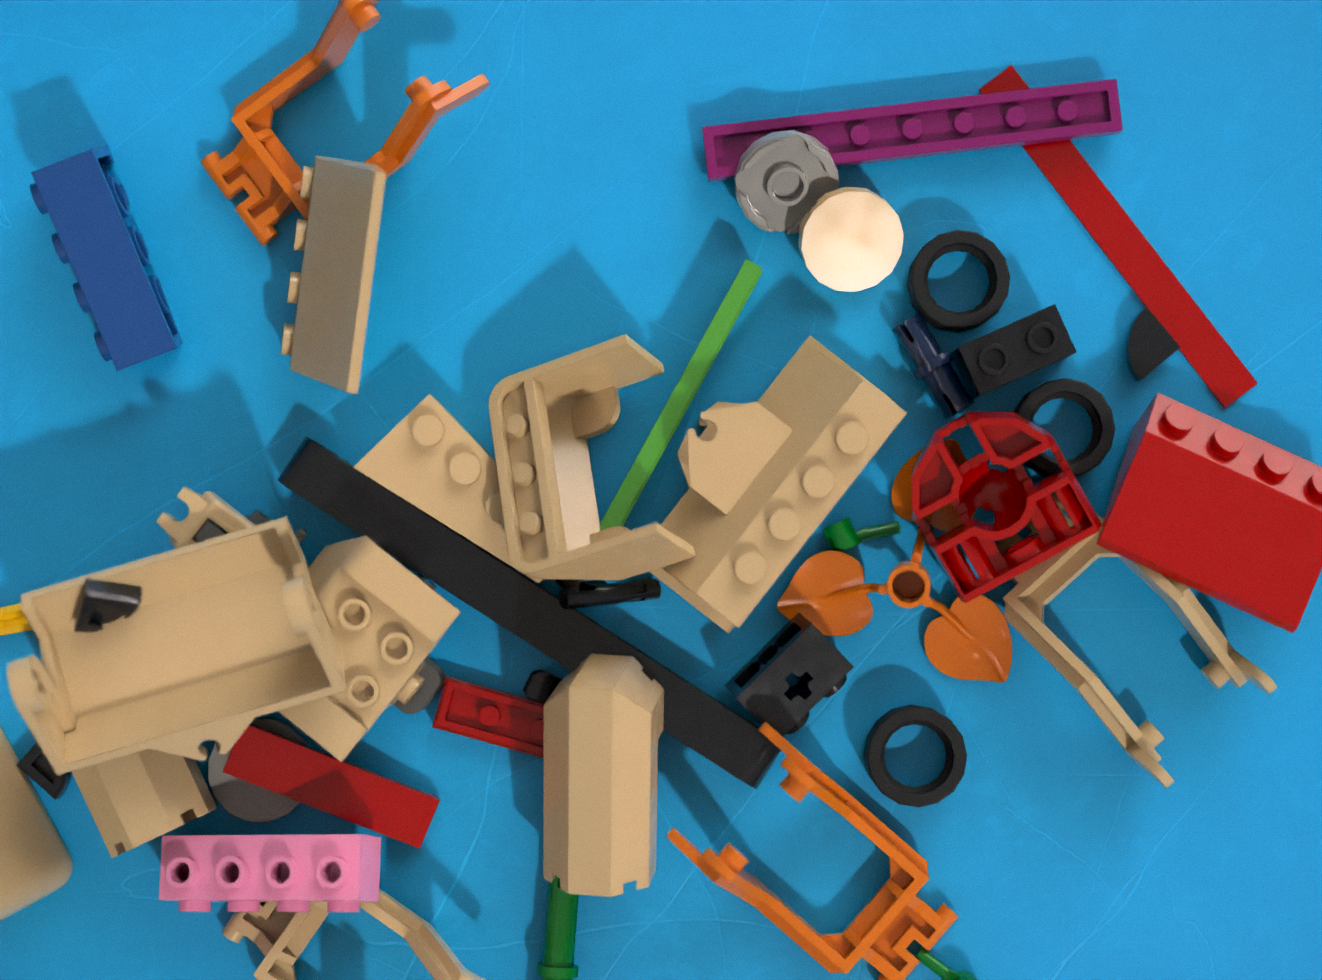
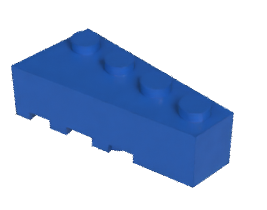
[30,145,182,371]

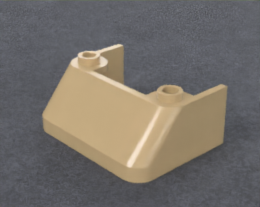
[488,334,695,581]

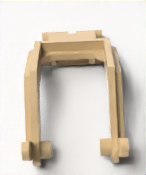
[996,492,1277,789]
[221,888,486,980]

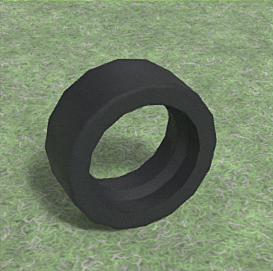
[907,230,1010,333]
[1013,378,1115,477]
[864,705,967,807]

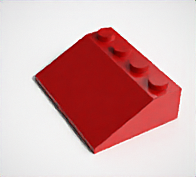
[1096,393,1322,634]

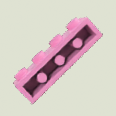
[159,834,381,913]

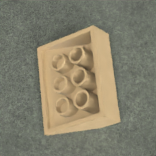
[280,155,386,394]

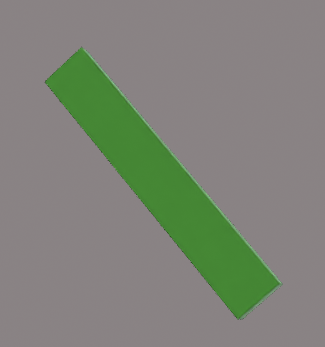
[600,259,763,530]

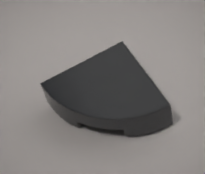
[1126,307,1180,382]
[74,578,142,632]
[16,742,72,800]

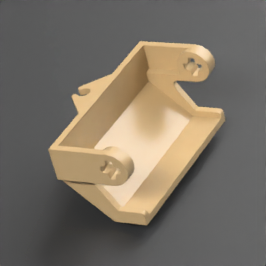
[649,335,907,634]
[7,517,346,775]

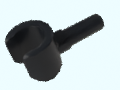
[523,669,562,704]

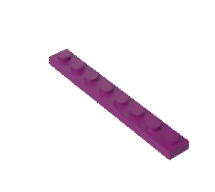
[702,79,1123,182]

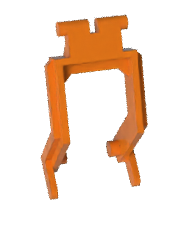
[200,0,490,246]
[666,721,959,980]

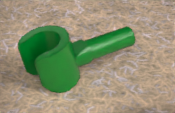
[823,517,900,551]
[915,947,978,980]

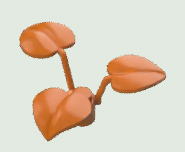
[777,439,1012,683]

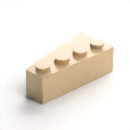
[353,394,545,583]

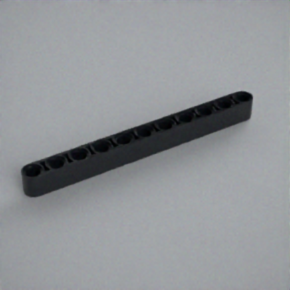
[277,436,781,789]

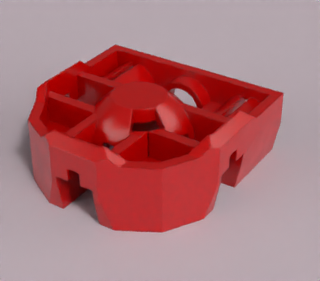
[912,411,1102,603]

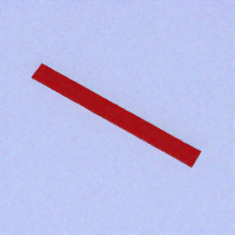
[979,65,1258,409]

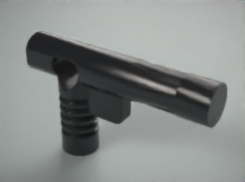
[554,579,661,610]

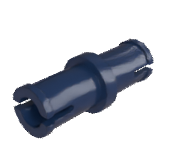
[892,313,975,420]

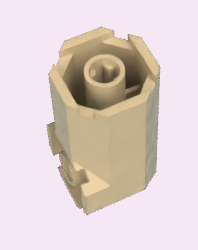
[543,654,664,897]
[41,657,217,858]

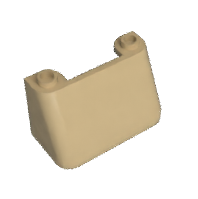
[0,726,73,922]

